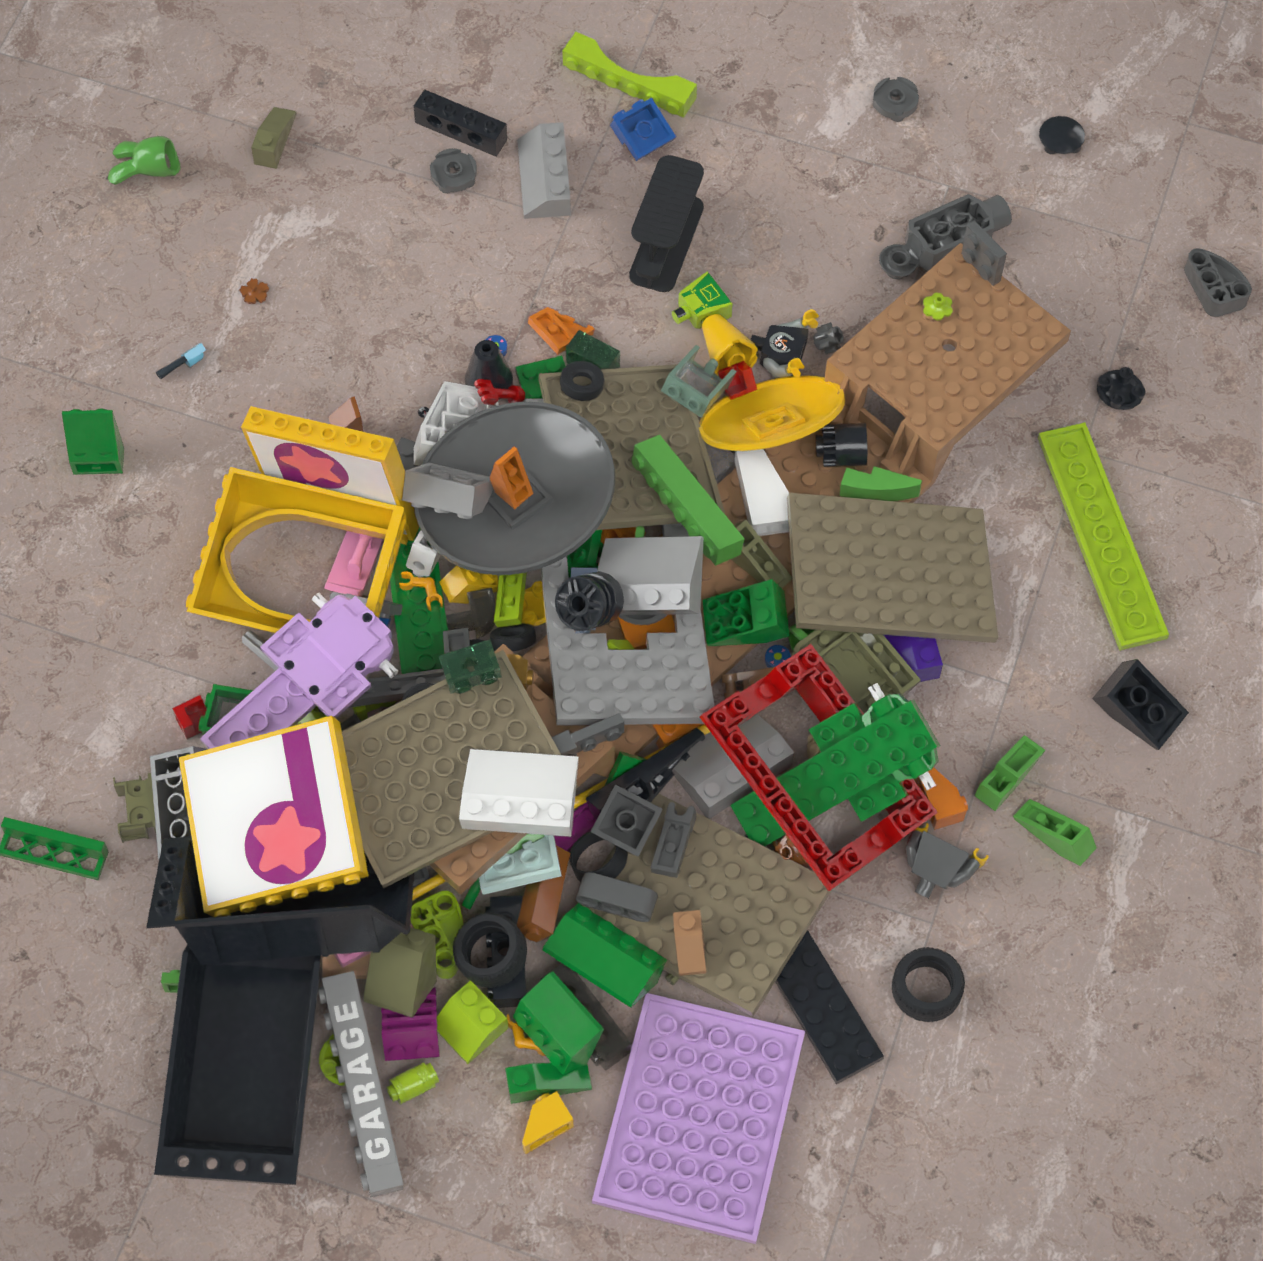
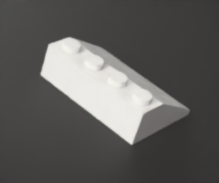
[459,749,579,836]

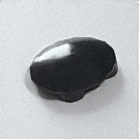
[1039,116,1085,155]
[1097,367,1146,410]

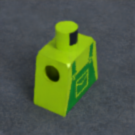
[672,271,733,329]

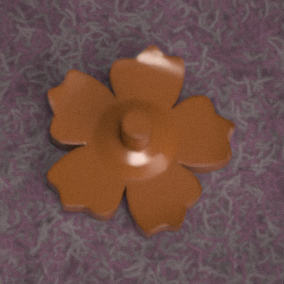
[239,278,269,304]

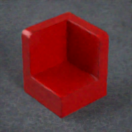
[717,361,758,400]
[172,695,207,739]

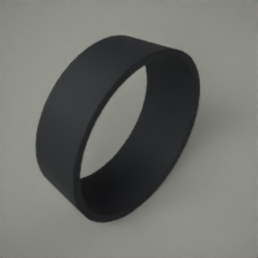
[569,831,628,882]

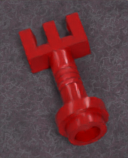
[474,379,525,405]

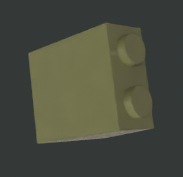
[363,927,437,1018]

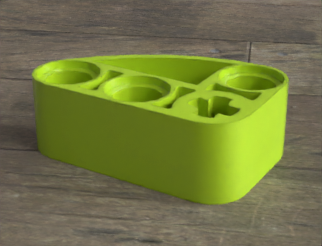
[411,890,463,979]

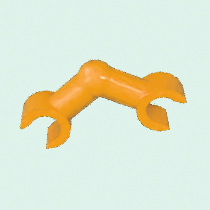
[399,571,443,611]
[506,1014,546,1056]

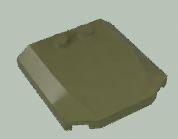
[791,629,921,713]

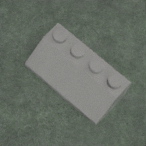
[517,122,571,219]

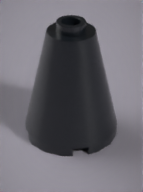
[465,340,513,400]

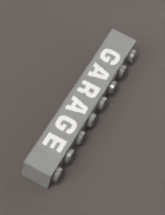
[318,971,403,1198]

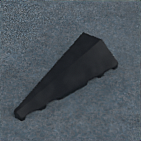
[586,728,705,820]

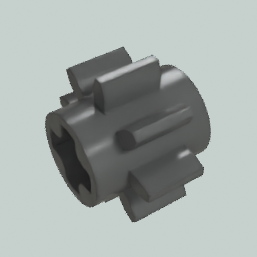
[813,322,844,354]

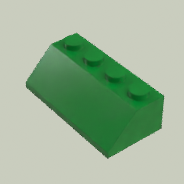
[542,903,667,1008]

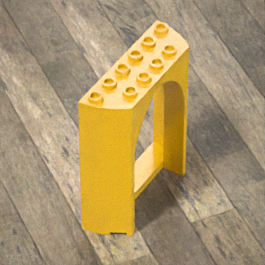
[186,467,408,633]

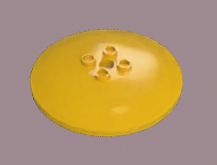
[699,376,845,451]

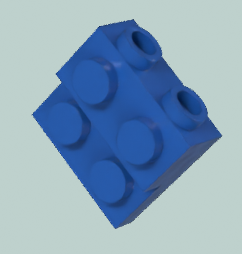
[610,98,676,161]

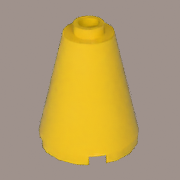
[702,314,758,375]

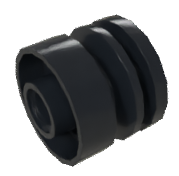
[555,571,624,631]

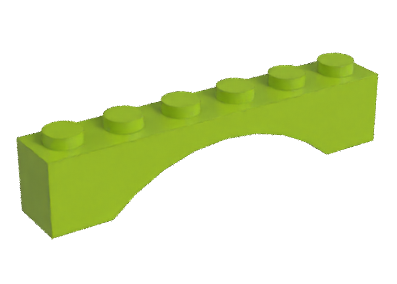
[562,31,697,118]

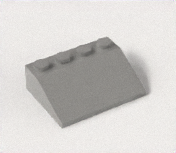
[597,536,704,615]
[672,714,794,819]

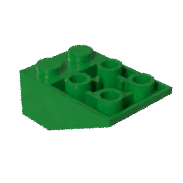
[62,408,124,475]
[703,579,790,647]

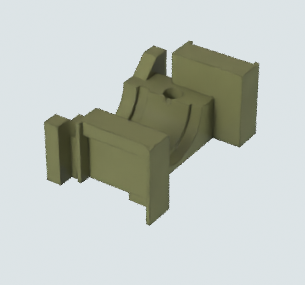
[113,773,156,843]

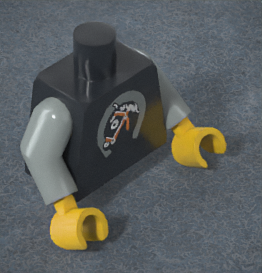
[751,309,819,378]

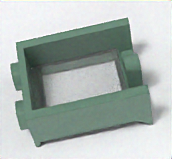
[661,345,737,418]

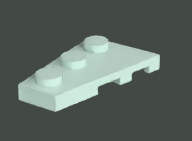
[479,835,562,895]

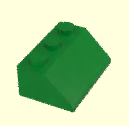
[513,971,604,1075]

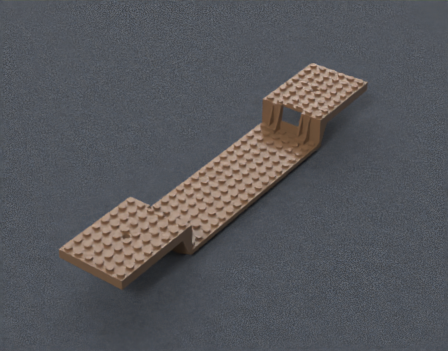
[430,243,1071,895]

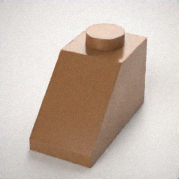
[673,910,707,976]

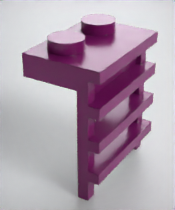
[381,987,440,1061]

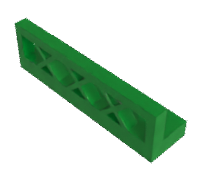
[0,817,109,880]

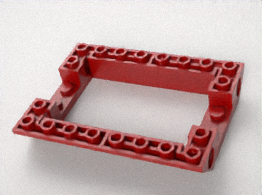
[700,644,938,891]

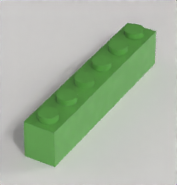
[631,435,745,566]

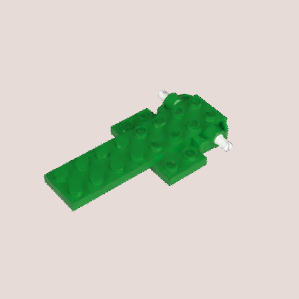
[730,683,941,847]

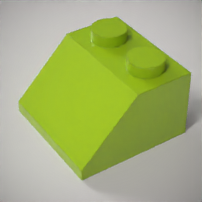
[437,981,508,1064]

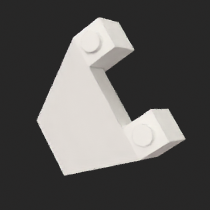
[414,381,499,466]

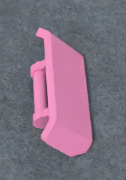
[324,531,384,596]

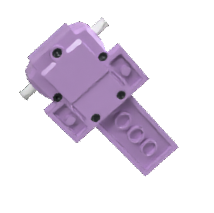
[200,592,398,749]

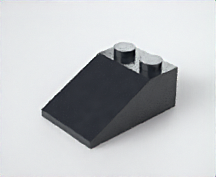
[1092,659,1189,750]

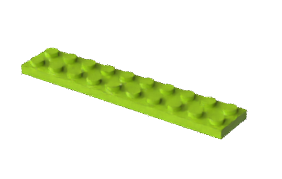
[1038,422,1169,651]

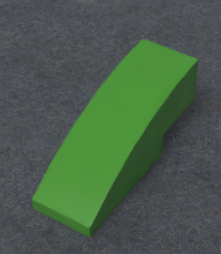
[840,466,922,501]
[974,735,1045,811]

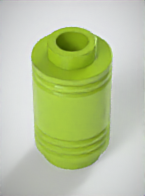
[386,1062,439,1105]

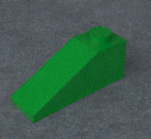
[505,1063,592,1104]

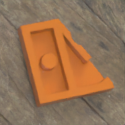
[528,307,595,355]

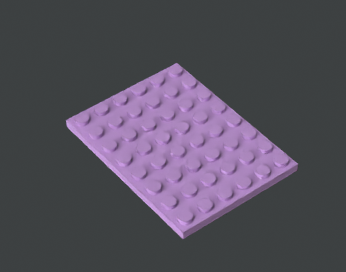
[592,993,805,1244]

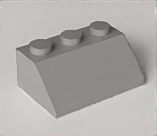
[402,462,493,519]

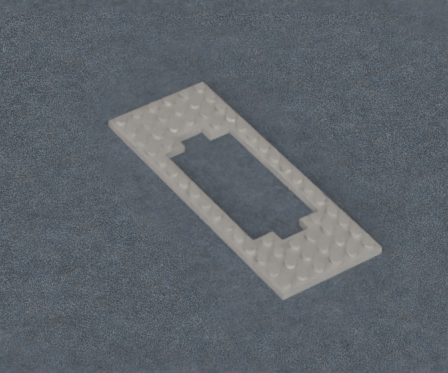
[525,399,714,725]

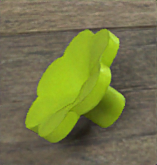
[923,292,953,321]

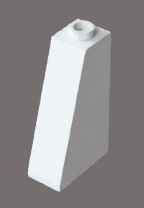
[734,449,789,536]

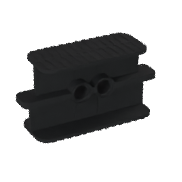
[629,155,704,292]

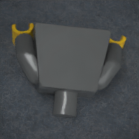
[906,823,989,899]

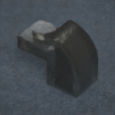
[446,587,496,639]

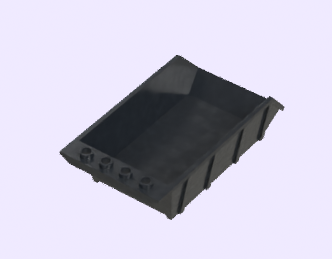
[146,836,414,966]
[154,944,322,1185]

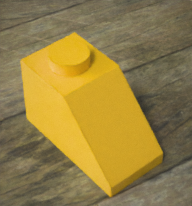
[522,1091,574,1154]

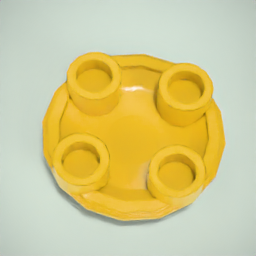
[522,581,546,626]

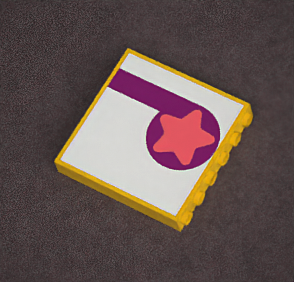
[241,406,419,541]
[179,715,368,918]

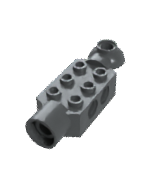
[879,194,1012,279]

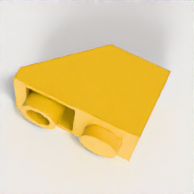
[439,565,499,604]

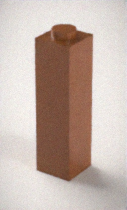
[517,845,570,943]

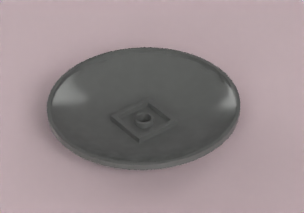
[414,402,616,575]

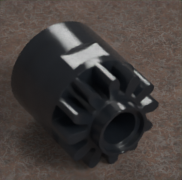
[816,423,868,467]

